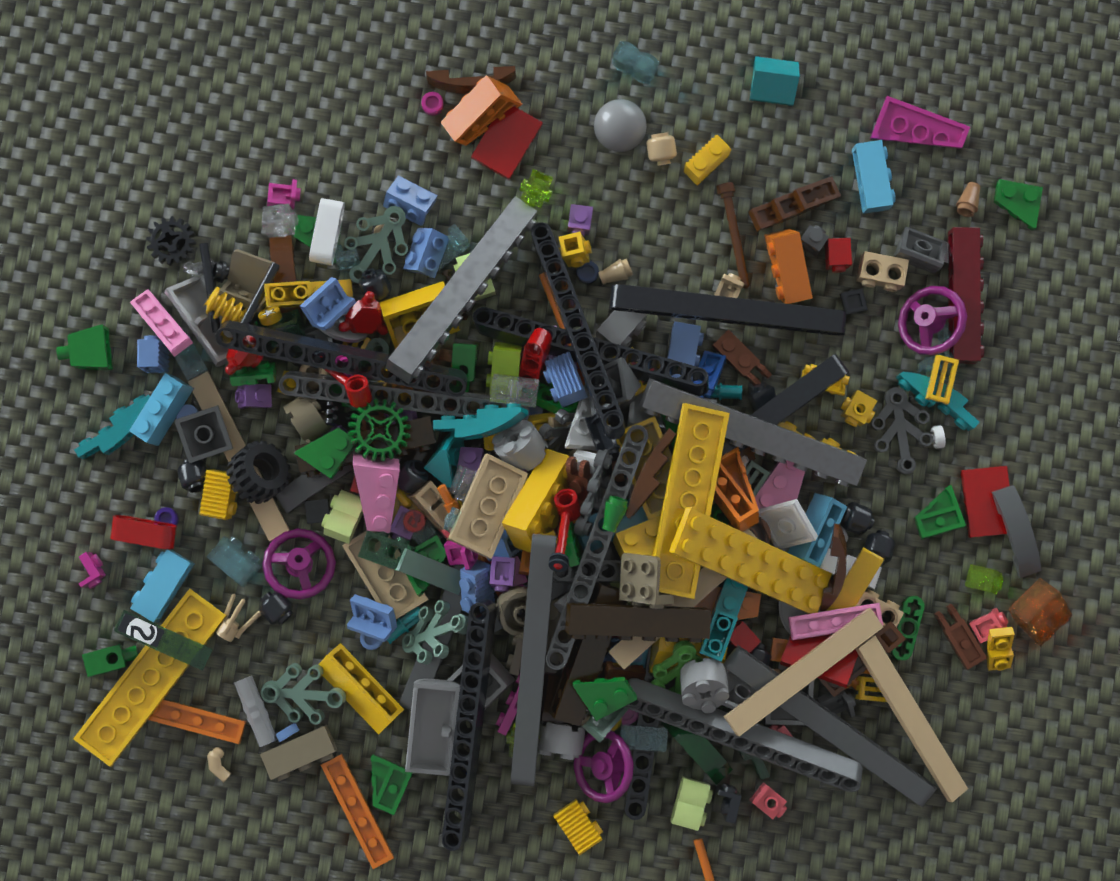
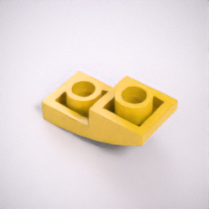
[987,627,1015,671]

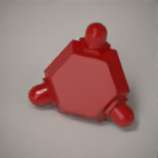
[338,291,388,335]
[225,335,263,375]

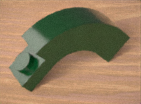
[661,722,733,785]

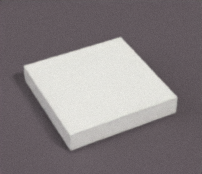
[759,499,818,549]

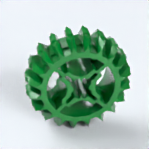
[347,399,411,462]

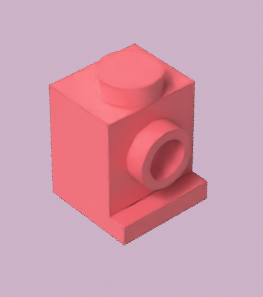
[749,782,787,819]

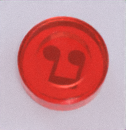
[403,509,426,533]

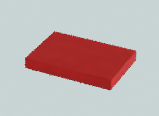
[471,106,543,180]
[961,466,1010,538]
[780,634,858,688]

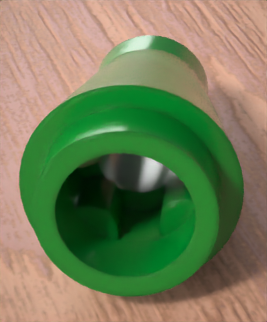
[602,495,628,532]

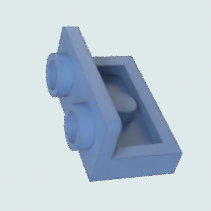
[383,175,438,226]
[403,228,449,278]
[300,277,356,330]
[347,594,397,642]

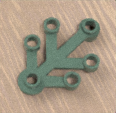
[344,206,408,283]
[402,600,468,665]
[261,663,346,725]

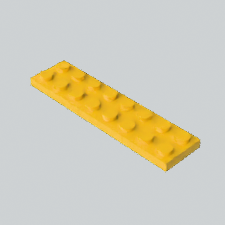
[653,403,730,599]
[669,507,832,614]
[73,588,227,767]

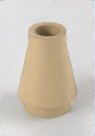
[598,259,633,284]

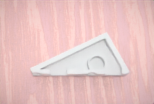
[565,383,596,451]

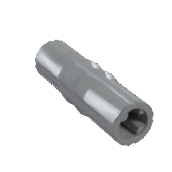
[234,675,278,747]

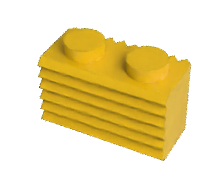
[683,135,732,186]
[199,469,238,520]
[553,799,603,856]

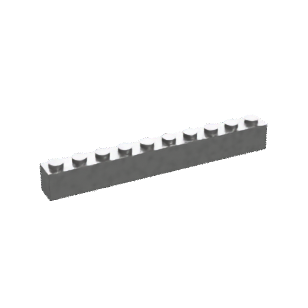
[386,196,537,384]
[640,378,867,487]

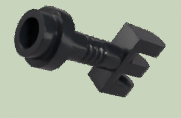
[325,400,362,429]

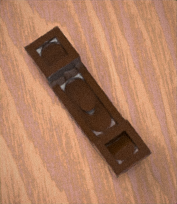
[426,66,516,94]
[269,234,304,325]
[820,523,847,611]
[819,621,906,697]

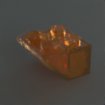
[1008,578,1072,647]

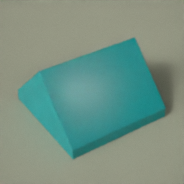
[749,56,800,106]
[424,431,465,489]

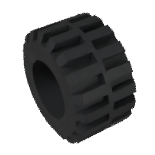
[227,441,291,504]

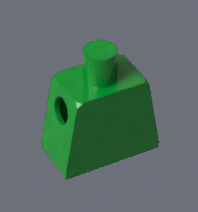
[56,325,113,370]
[452,343,478,393]
[82,644,138,677]

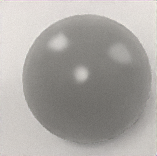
[594,99,647,152]

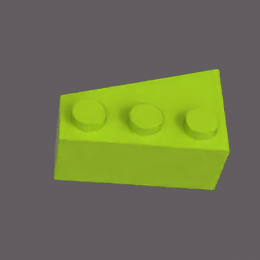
[486,342,522,408]

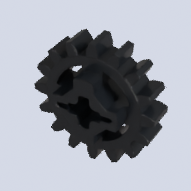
[146,216,197,266]

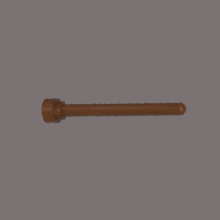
[716,182,750,289]

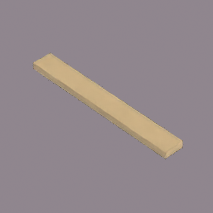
[188,371,290,542]
[608,529,757,670]
[724,608,883,736]
[855,635,968,802]

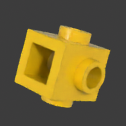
[558,232,592,268]
[841,390,877,427]

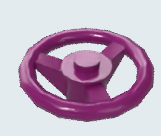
[898,286,967,355]
[262,528,336,600]
[573,730,634,803]

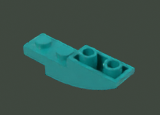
[895,371,979,431]
[74,394,150,459]
[433,403,529,440]
[699,578,748,662]

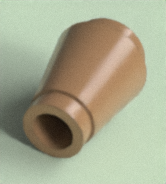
[956,182,981,217]

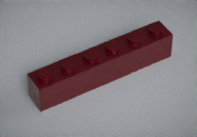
[948,227,984,364]

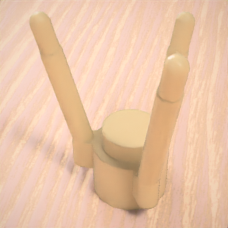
[216,594,262,642]

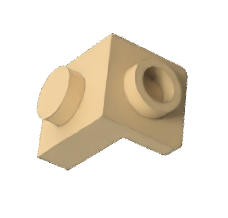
[714,273,744,298]

